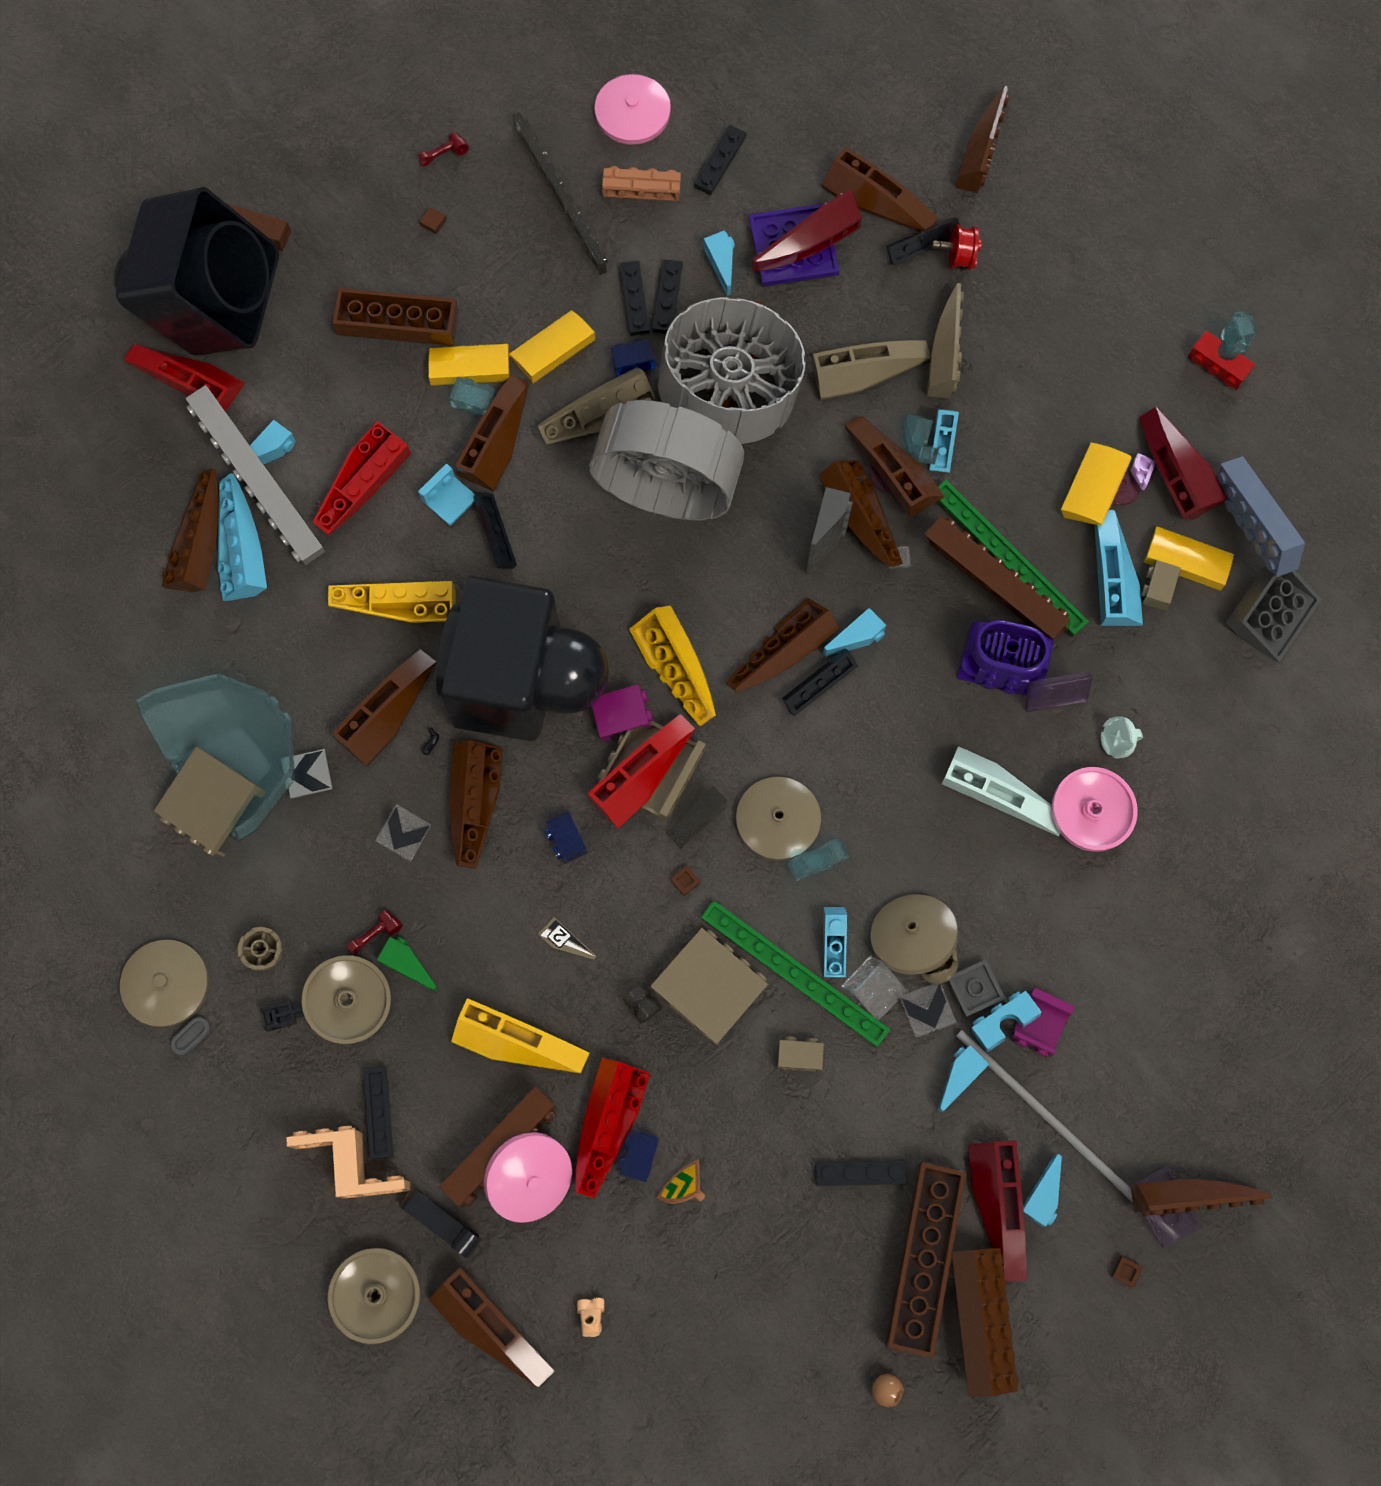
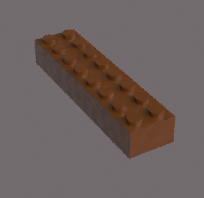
[925,516,1070,645]
[885,1162,966,1358]

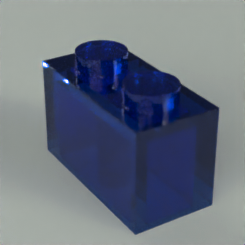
[611,339,655,377]
[544,811,588,864]
[618,1130,659,1183]

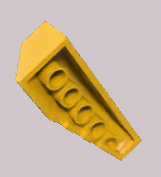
[629,605,716,726]

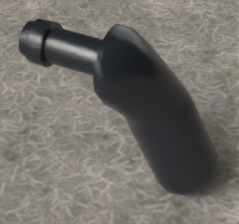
[422,728,439,755]

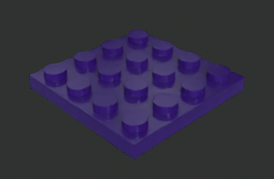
[749,204,839,287]

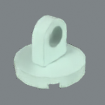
[1101,716,1143,759]

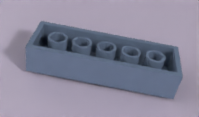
[1217,456,1305,577]

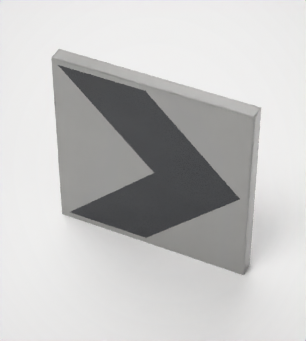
[283,749,333,799]

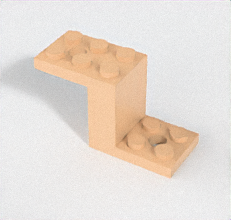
[287,1126,411,1199]

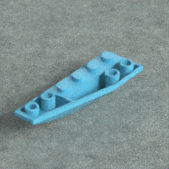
[218,473,267,601]
[1094,510,1143,626]

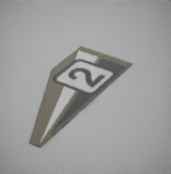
[538,917,597,960]

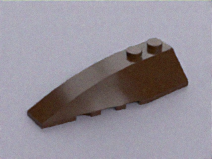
[725,598,840,692]

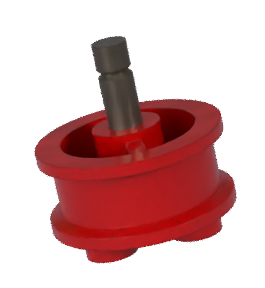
[932,224,982,270]

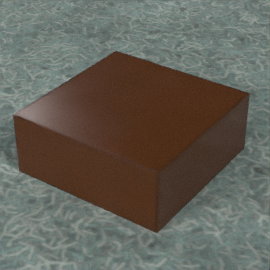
[419,207,447,234]
[670,866,700,896]
[1111,1256,1143,1288]

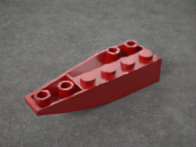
[313,421,411,536]

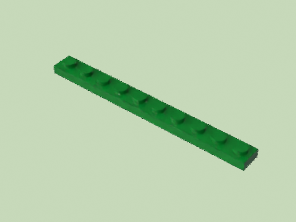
[938,480,1089,637]
[701,901,890,1048]

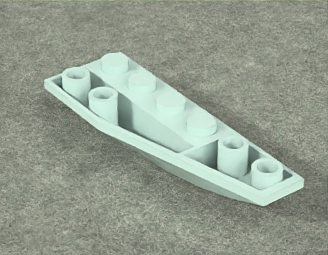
[942,746,1060,836]

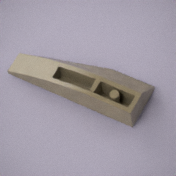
[927,283,964,399]
[811,340,931,400]
[537,367,656,444]

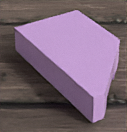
[1130,453,1156,490]

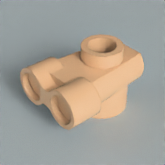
[577,1298,604,1337]

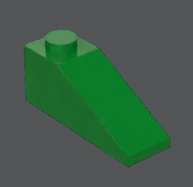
[377,937,439,993]

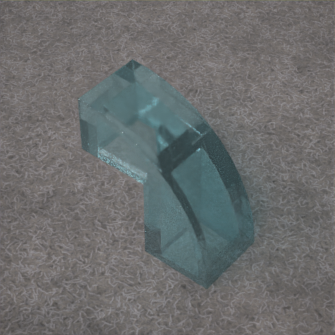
[904,414,939,465]
[787,838,850,881]

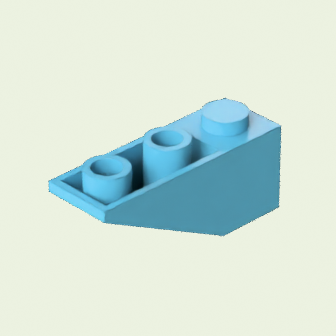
[823,907,847,977]

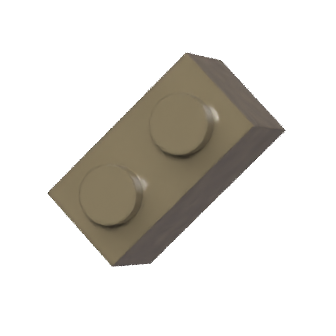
[1141,560,1181,611]
[777,1037,824,1072]

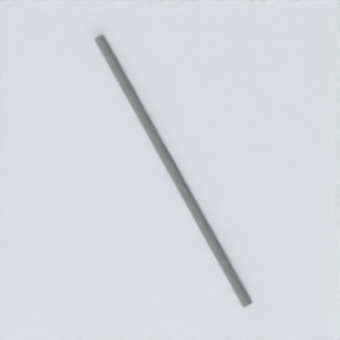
[956,1030,1179,1241]

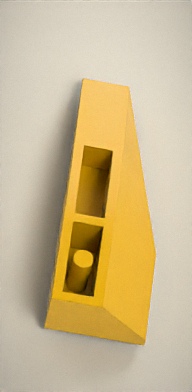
[328,581,456,623]
[451,998,590,1074]

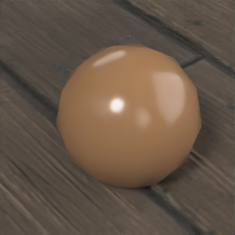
[872,1373,904,1408]

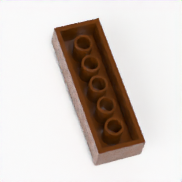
[332,288,459,346]
[439,1086,557,1208]
[952,1248,1018,1397]

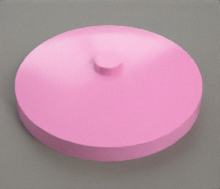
[595,74,670,144]
[1052,767,1138,852]
[484,1132,572,1222]

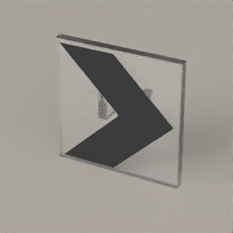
[375,804,431,862]
[899,984,957,1038]

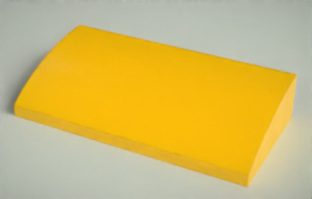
[509,310,595,383]
[429,344,510,385]
[1061,442,1132,526]
[1143,526,1234,591]

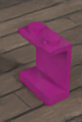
[592,684,654,742]
[1010,988,1075,1058]

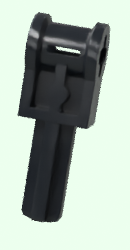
[260,1001,304,1032]

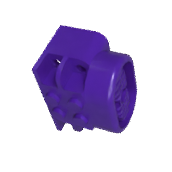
[957,620,1054,698]

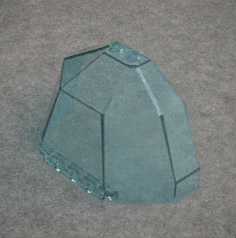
[136,673,295,842]

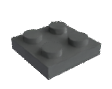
[948,959,1006,1018]

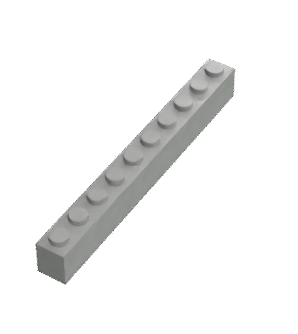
[185,385,325,566]

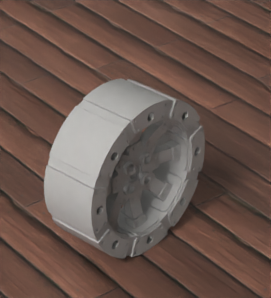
[658,297,806,444]
[589,400,745,521]

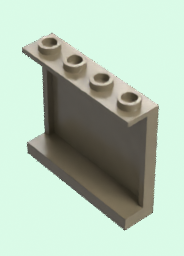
[598,721,706,822]
[154,746,266,857]
[650,928,768,1047]

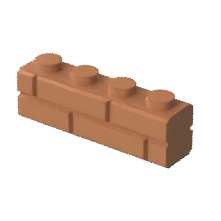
[602,166,681,201]

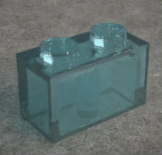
[1220,311,1258,355]
[449,377,496,416]

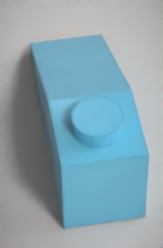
[704,230,735,296]
[929,409,959,473]
[250,420,296,464]
[823,608,886,657]
[937,1045,989,1113]
[1023,1154,1062,1227]

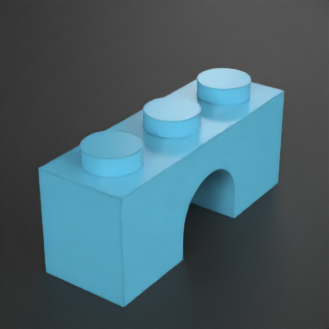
[971,991,1042,1053]

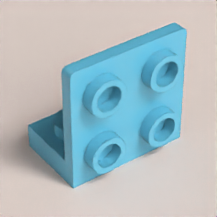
[418,464,475,526]

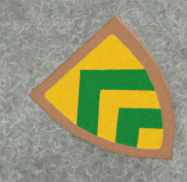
[656,1159,705,1204]

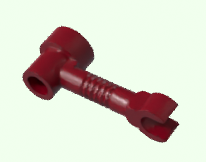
[418,132,469,167]
[346,910,403,955]

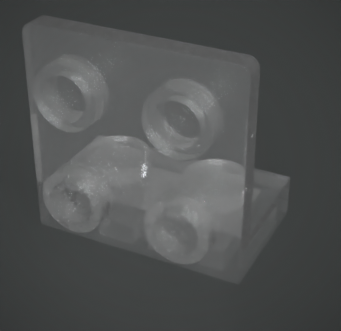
[841,956,907,1021]

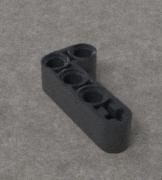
[399,1187,482,1258]

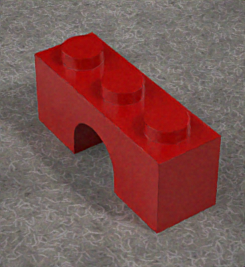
[1188,331,1256,390]

